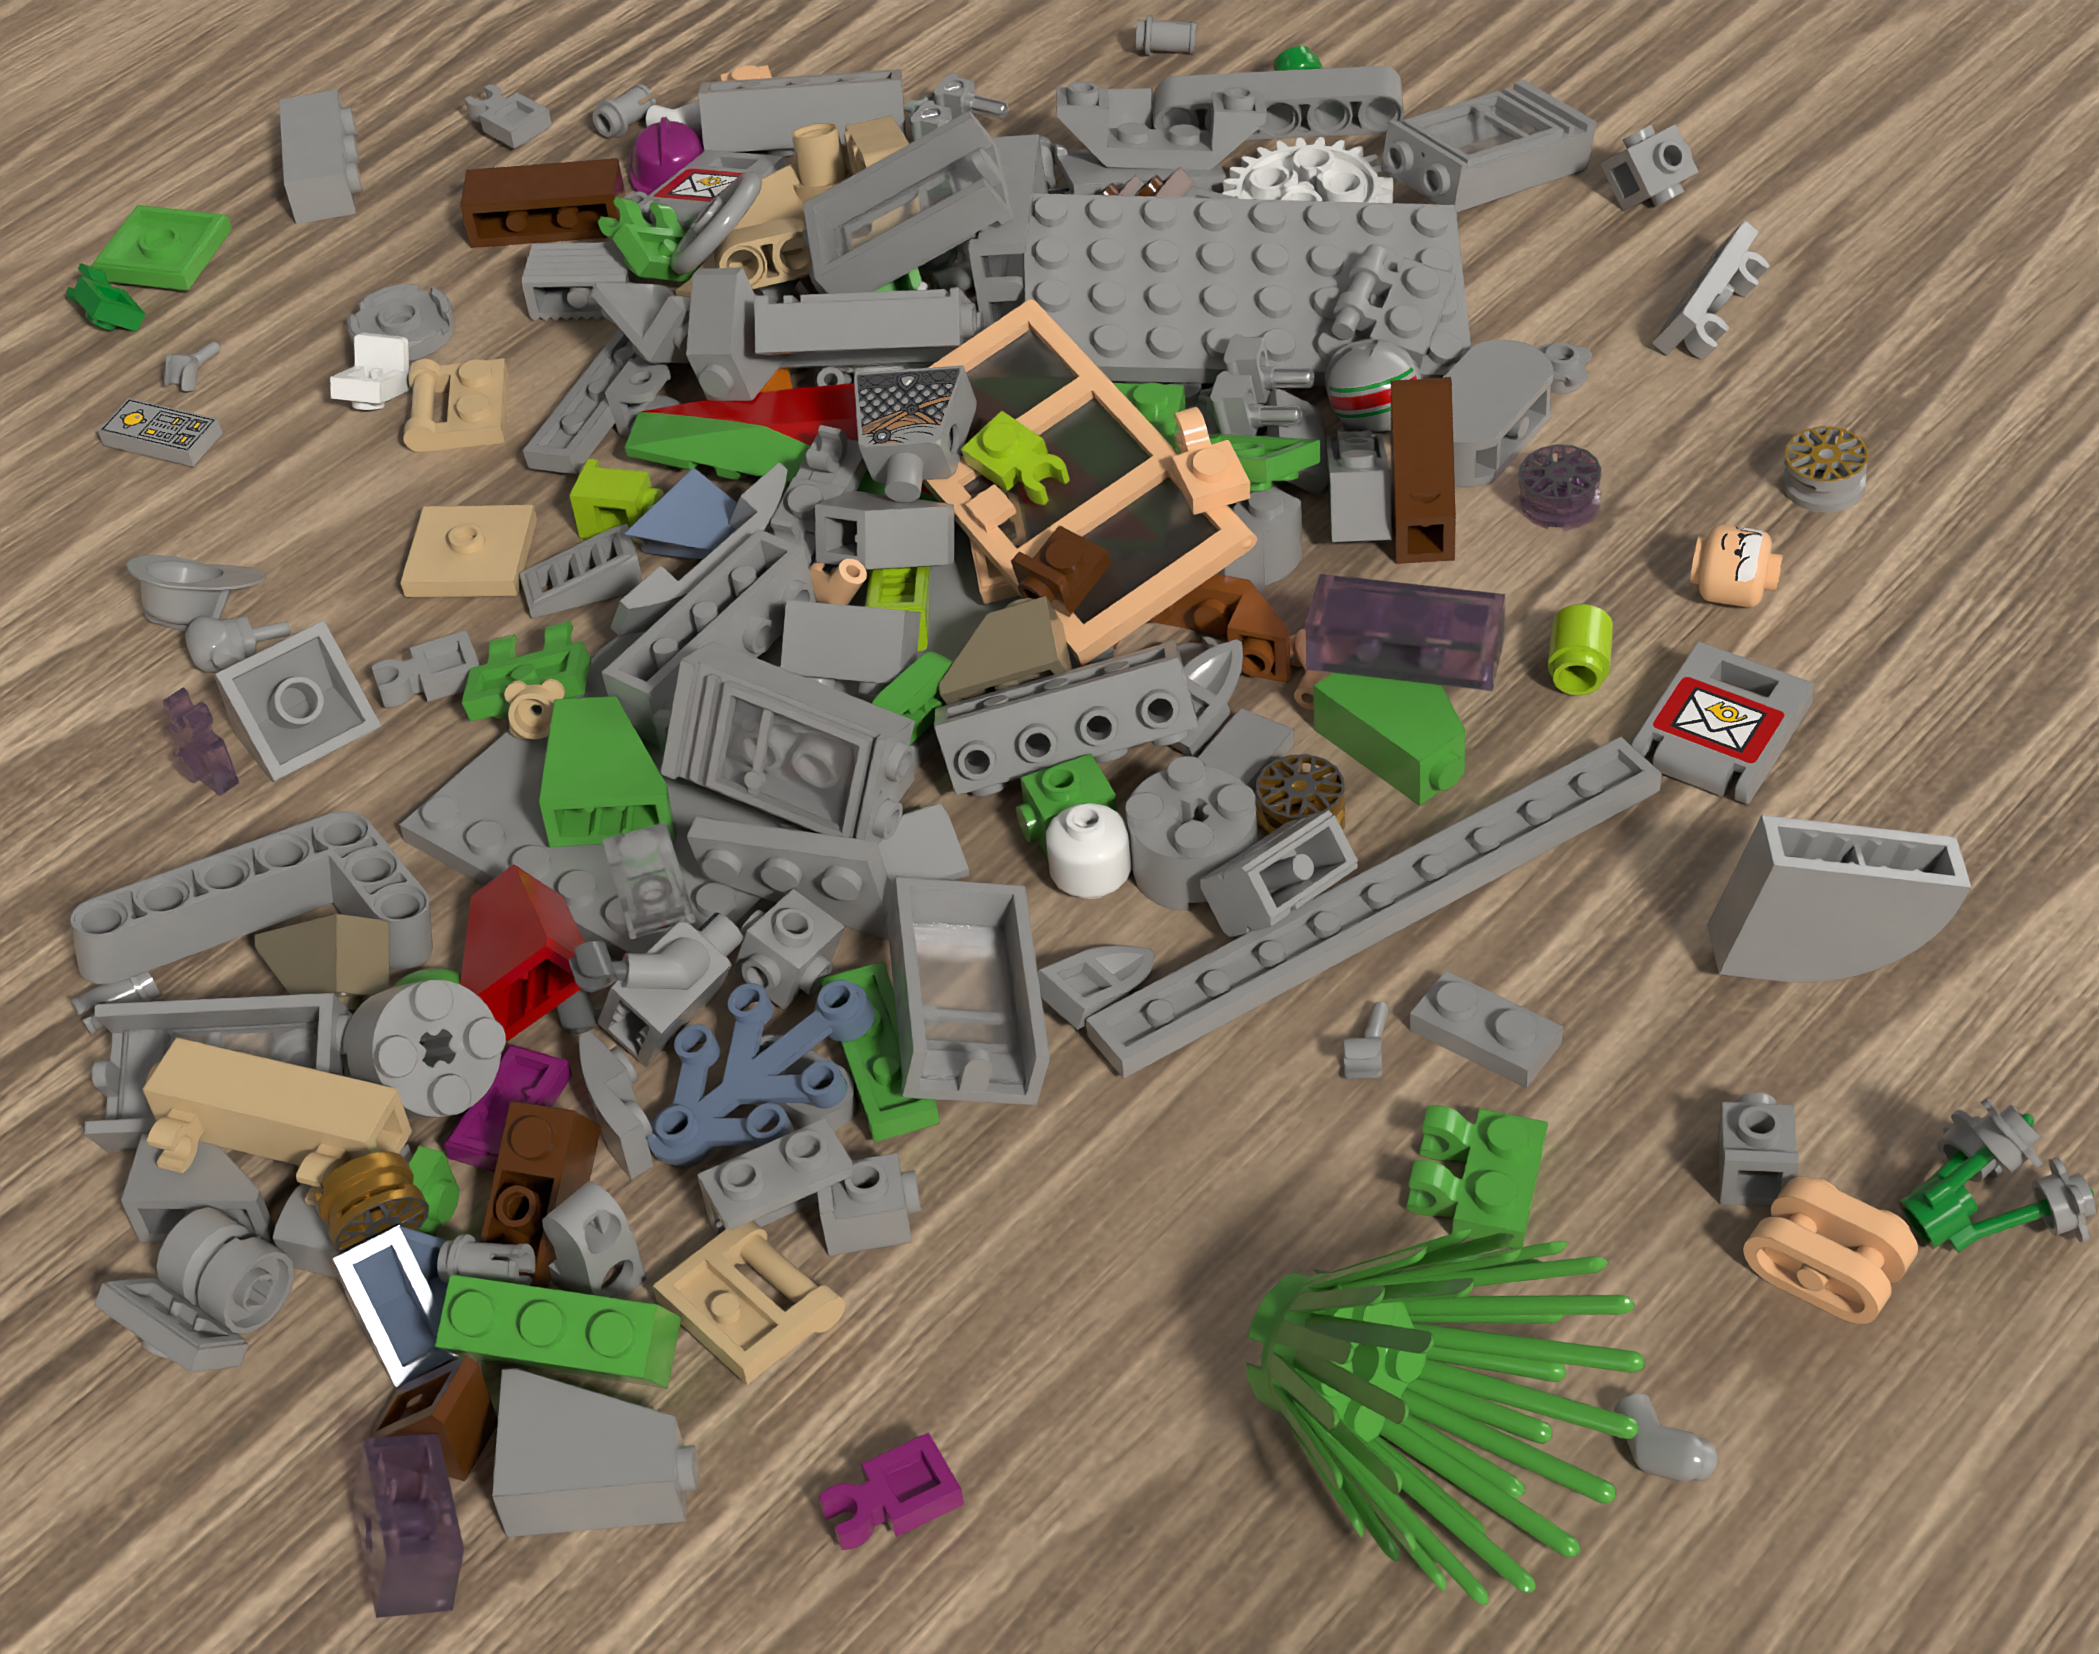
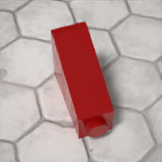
[460,864,585,1042]

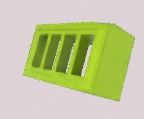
[865,566,931,651]

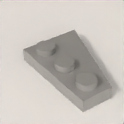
[687,817,893,941]

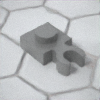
[465,84,552,149]
[371,630,480,708]

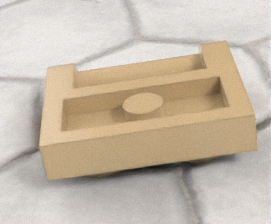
[404,358,509,452]
[652,1220,845,1385]

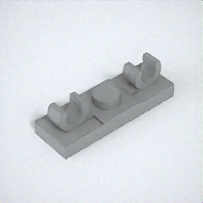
[1652,220,1770,360]
[767,425,868,567]

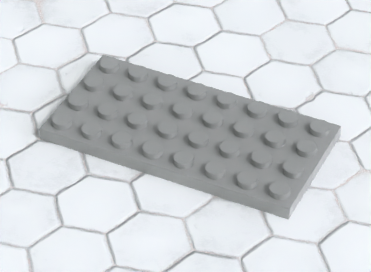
[1023,193,1471,386]

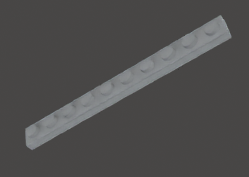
[1086,737,1662,1079]

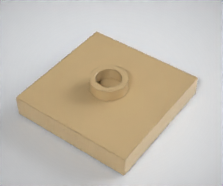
[400,505,537,597]

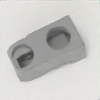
[542,1181,646,1299]

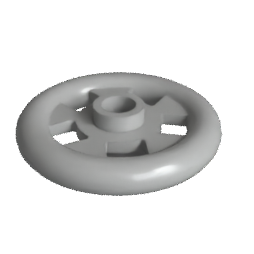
[670,171,762,275]

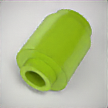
[1548,604,1613,696]

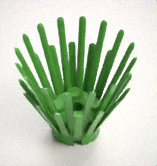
[1246,1229,1645,1605]

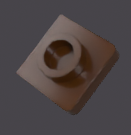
[1011,525,1112,617]

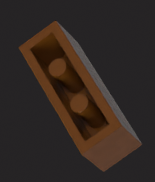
[460,158,626,248]

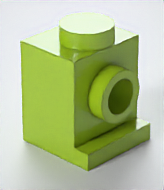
[569,459,664,544]

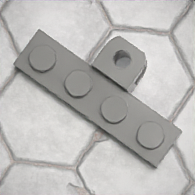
[523,328,680,474]

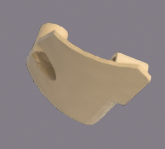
[675,116,922,297]

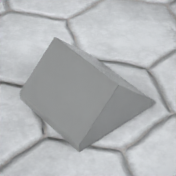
[214,620,382,782]

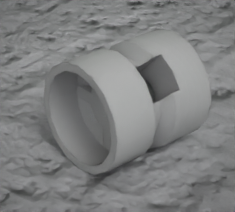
[156,1207,295,1334]

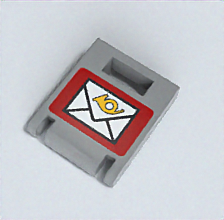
[638,150,787,231]
[1631,641,1814,805]

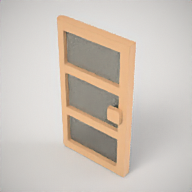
[922,300,1257,667]

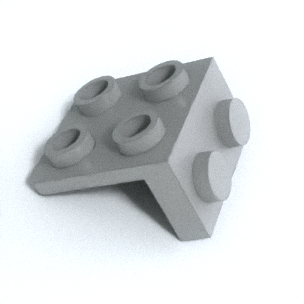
[590,282,691,365]

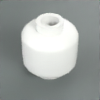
[1046,803,1132,899]

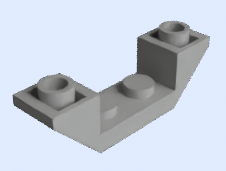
[1056,82,1267,170]

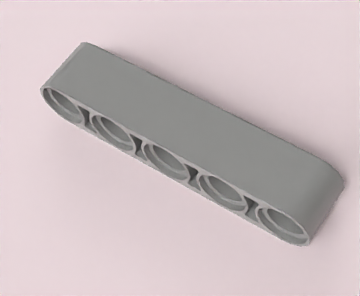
[1154,66,1404,140]

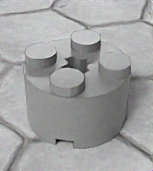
[1125,756,1257,911]
[343,980,506,1119]

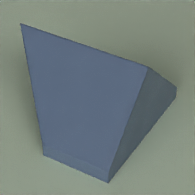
[624,468,737,559]
[332,1225,458,1388]

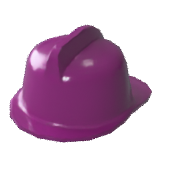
[630,117,704,195]

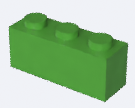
[435,1274,682,1389]

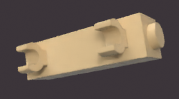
[143,1037,412,1206]

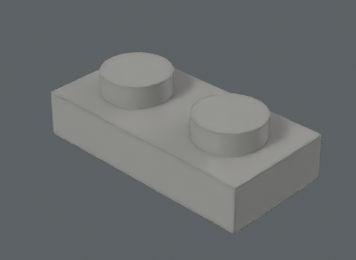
[1410,971,1563,1088]

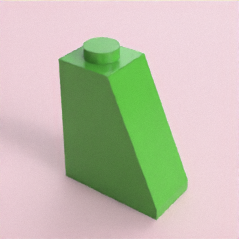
[1313,625,1465,806]
[539,696,676,847]

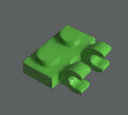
[598,197,706,283]
[462,621,591,722]
[1406,1105,1548,1248]

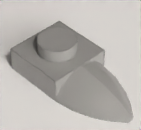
[1170,639,1243,757]
[1038,945,1155,1030]

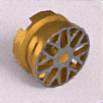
[1256,754,1345,837]
[314,1151,429,1254]

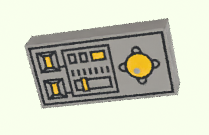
[98,398,223,467]

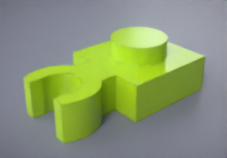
[961,411,1070,505]

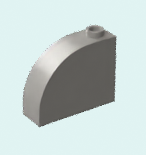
[1707,815,1971,983]

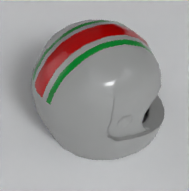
[1325,338,1421,432]

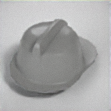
[126,555,267,631]

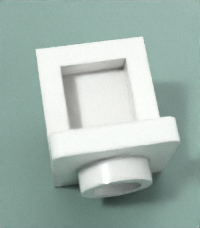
[330,333,409,410]

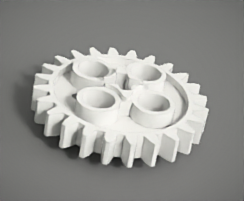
[1222,137,1393,203]

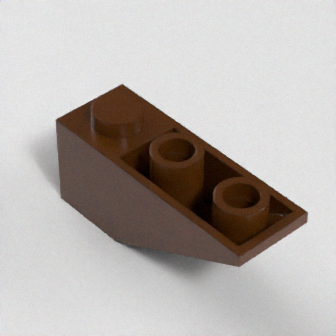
[1391,377,1456,564]
[479,1101,601,1288]

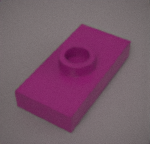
[444,1044,572,1173]

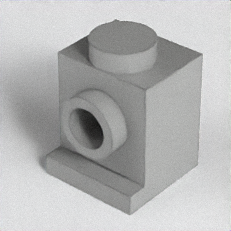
[1718,1092,1799,1207]
[817,1153,922,1256]

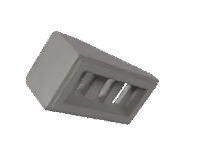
[519,524,643,618]

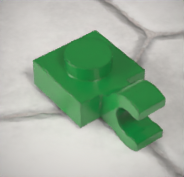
[66,263,146,332]

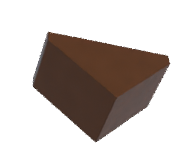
[363,1355,498,1482]

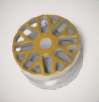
[1783,426,1868,513]

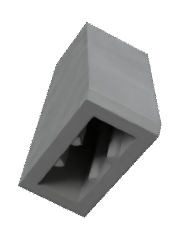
[492,1369,699,1537]

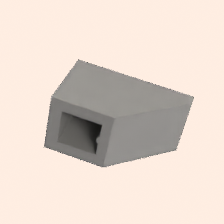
[815,491,954,569]

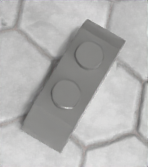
[1443,340,1553,487]

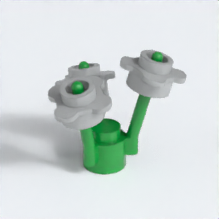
[1899,1098,2096,1253]

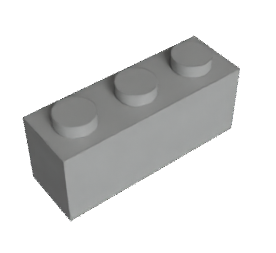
[279,89,363,225]

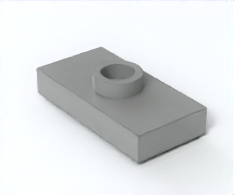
[94,1277,248,1373]

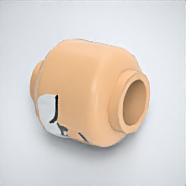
[1690,525,1783,608]

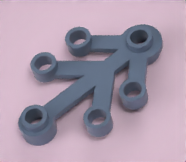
[647,980,874,1168]

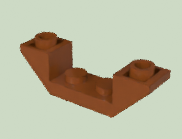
[1073,559,1291,683]

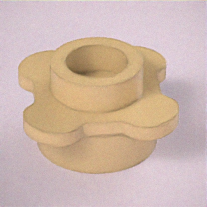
[504,679,565,739]

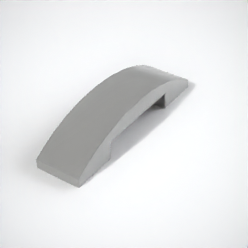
[610,463,788,636]

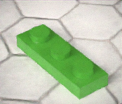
[820,961,940,1143]

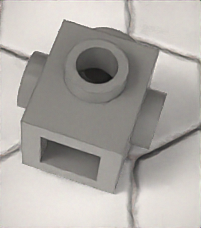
[1600,124,1699,211]
[732,889,845,1010]

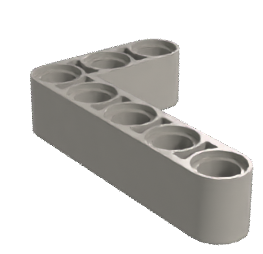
[70,811,433,984]

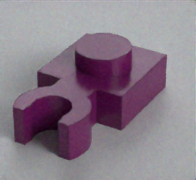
[819,1432,964,1550]

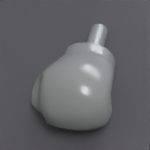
[185,616,291,673]

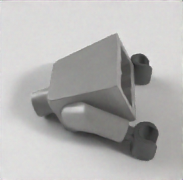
[556,912,743,1067]

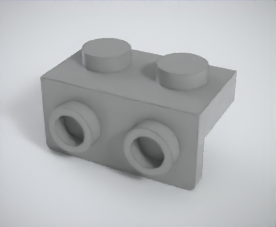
[697,1118,854,1236]

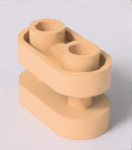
[1743,1177,1918,1324]

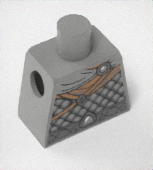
[854,365,977,503]

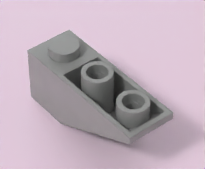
[1325,426,1391,542]

